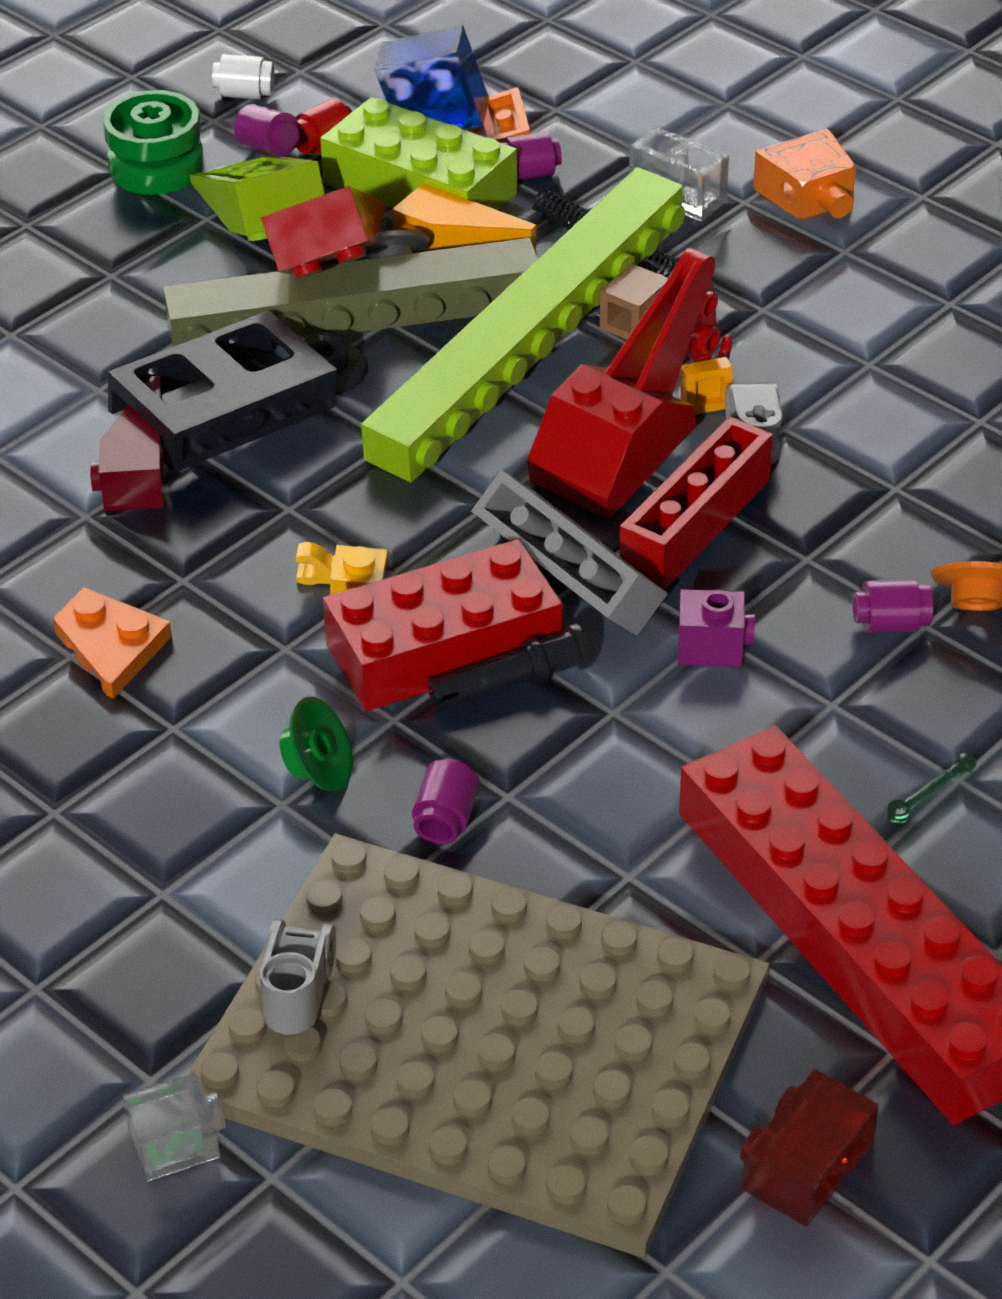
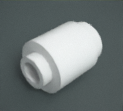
[212,54,275,99]

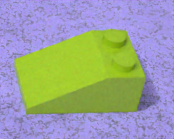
[189,155,325,241]

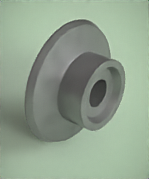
[357,230,430,260]

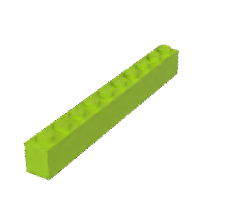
[361,167,685,483]

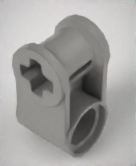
[725,382,782,464]
[260,919,336,1035]

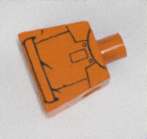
[753,129,856,219]

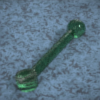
[887,753,976,824]

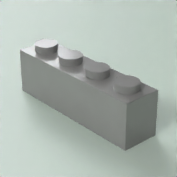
[471,469,668,636]

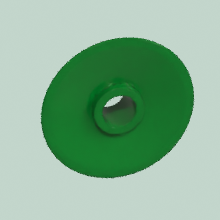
[279,696,353,792]

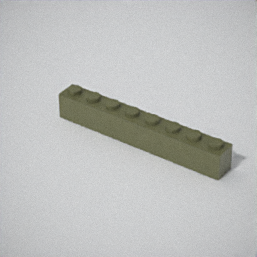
[163,238,538,347]

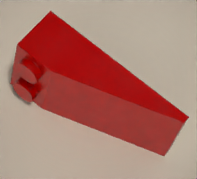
[260,186,385,279]

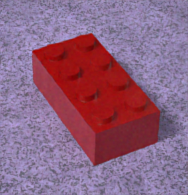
[323,539,562,712]

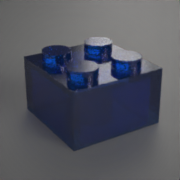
[374,25,489,130]

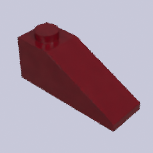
[90,376,164,511]

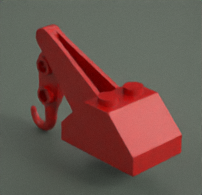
[527,248,732,520]

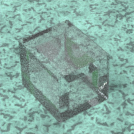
[123,1072,226,1181]

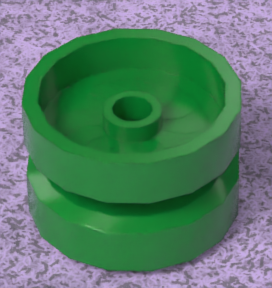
[103,90,204,195]

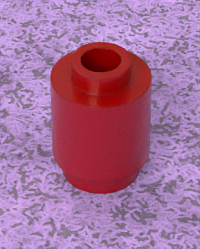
[296,98,352,154]

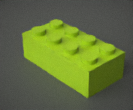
[320,97,517,210]

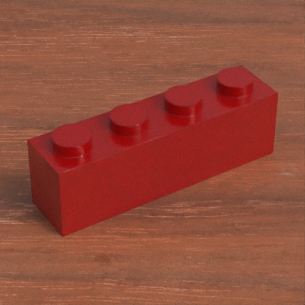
[619,416,773,591]

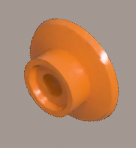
[930,561,1002,611]

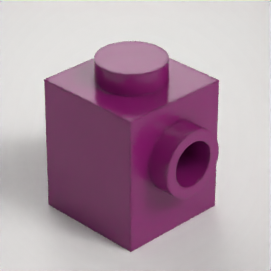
[678,589,755,667]

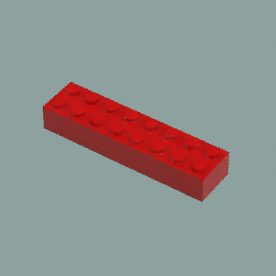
[679,725,1002,1126]

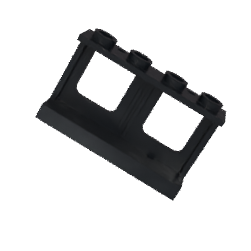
[108,311,337,473]

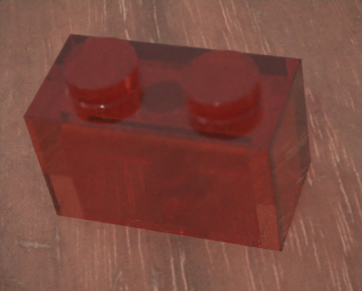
[740,1068,879,1227]

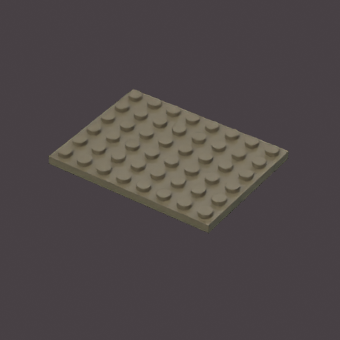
[179,833,770,1259]

